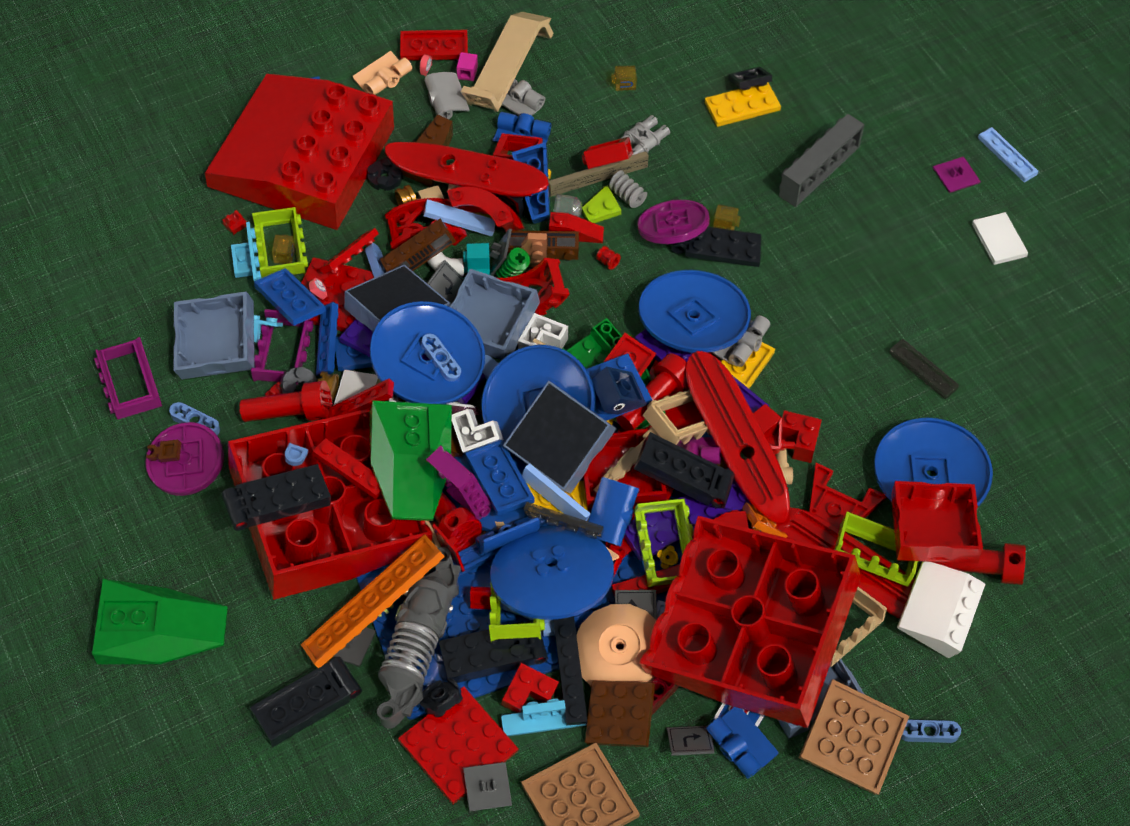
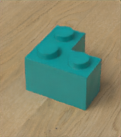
[463,243,490,279]

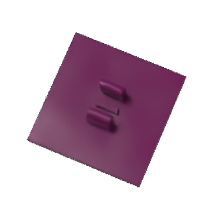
[933,156,981,193]

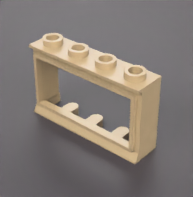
[643,390,711,445]
[830,587,887,667]

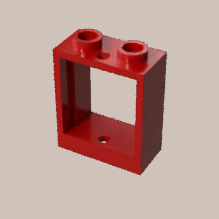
[493,133,543,160]
[582,137,633,169]

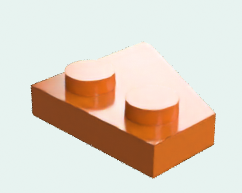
[742,502,788,538]

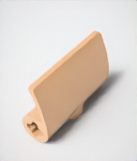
[353,51,412,95]

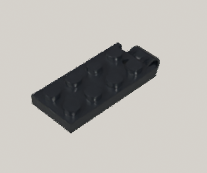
[672,227,761,267]

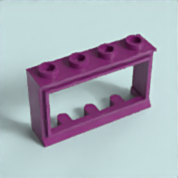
[251,309,313,385]
[94,337,162,420]
[426,445,492,520]

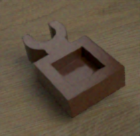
[146,439,182,462]

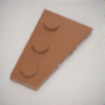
[521,233,547,268]

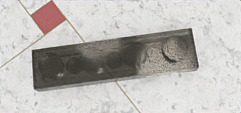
[889,339,959,399]
[524,502,604,539]

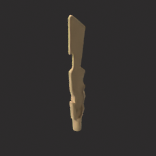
[593,415,667,494]

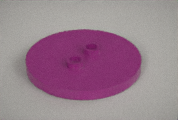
[638,200,710,244]
[146,422,224,496]

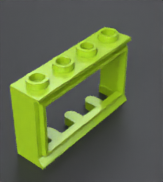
[252,207,308,278]
[634,499,693,587]
[834,512,918,587]
[489,581,545,642]

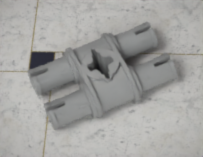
[620,115,670,155]

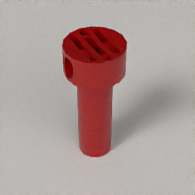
[616,353,688,431]
[240,380,333,422]
[434,491,482,551]
[933,543,1026,585]

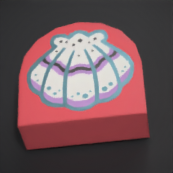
[420,55,432,76]
[309,278,327,300]

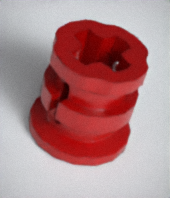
[596,246,621,270]

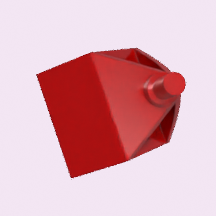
[741,404,795,459]

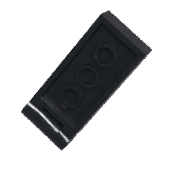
[634,432,735,509]
[221,464,331,531]
[439,620,548,683]
[250,657,362,747]

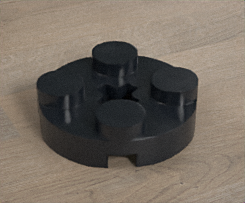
[367,157,403,191]
[280,367,317,394]
[420,679,463,717]

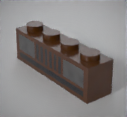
[380,218,456,272]
[506,230,579,260]

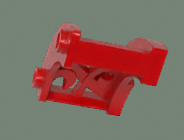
[447,187,525,231]
[385,198,467,249]
[497,258,570,316]

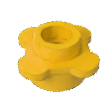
[657,545,679,569]

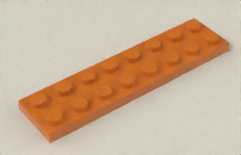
[301,534,445,668]

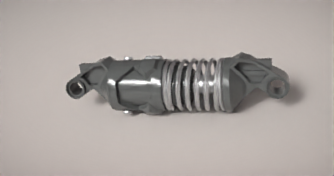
[377,547,461,729]

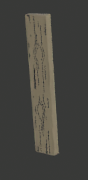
[549,151,649,197]

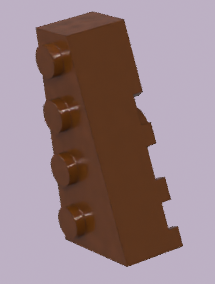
[402,114,453,187]

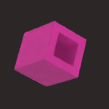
[457,52,478,81]

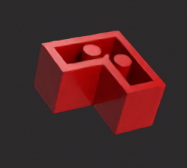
[781,410,822,463]
[501,663,559,713]

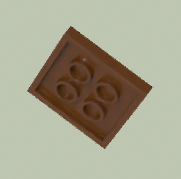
[585,681,655,747]

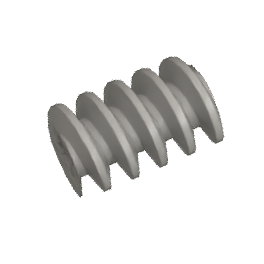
[609,170,647,208]

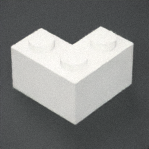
[518,313,568,349]
[452,409,504,453]

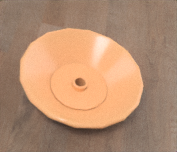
[577,604,657,687]

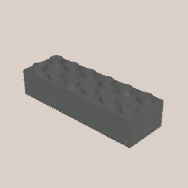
[779,114,864,207]

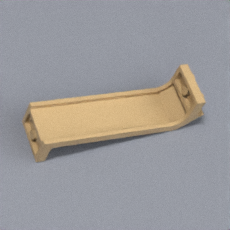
[461,12,554,112]

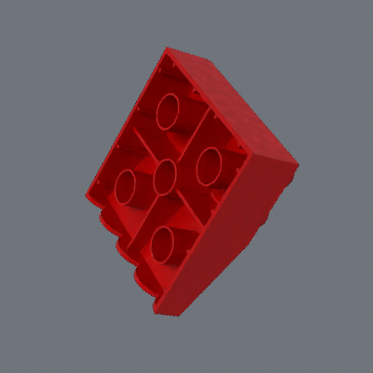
[205,74,394,230]
[228,408,433,600]
[640,516,861,728]

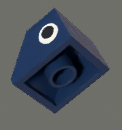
[591,366,646,415]

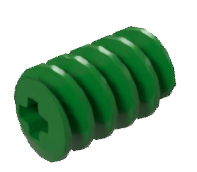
[496,247,530,278]

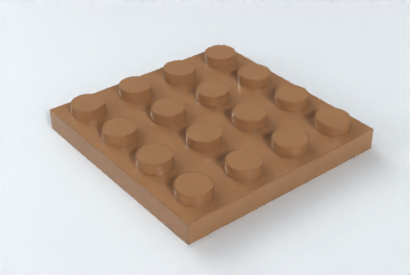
[799,679,909,795]
[521,743,640,826]

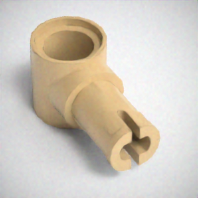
[775,449,793,484]

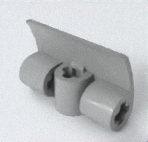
[424,72,469,119]
[502,79,545,116]
[713,315,770,367]

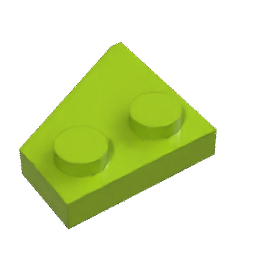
[582,185,621,223]

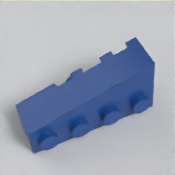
[511,142,550,224]

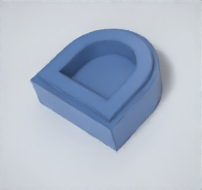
[285,443,308,466]

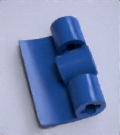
[493,112,551,143]
[585,477,639,546]
[475,515,540,554]
[706,707,778,779]

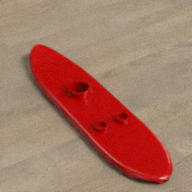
[385,142,549,197]
[686,351,790,523]
[774,507,915,619]

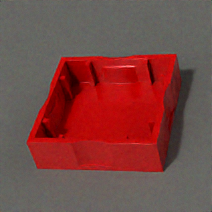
[582,428,667,513]
[891,481,983,564]

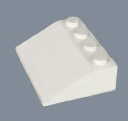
[897,561,985,658]

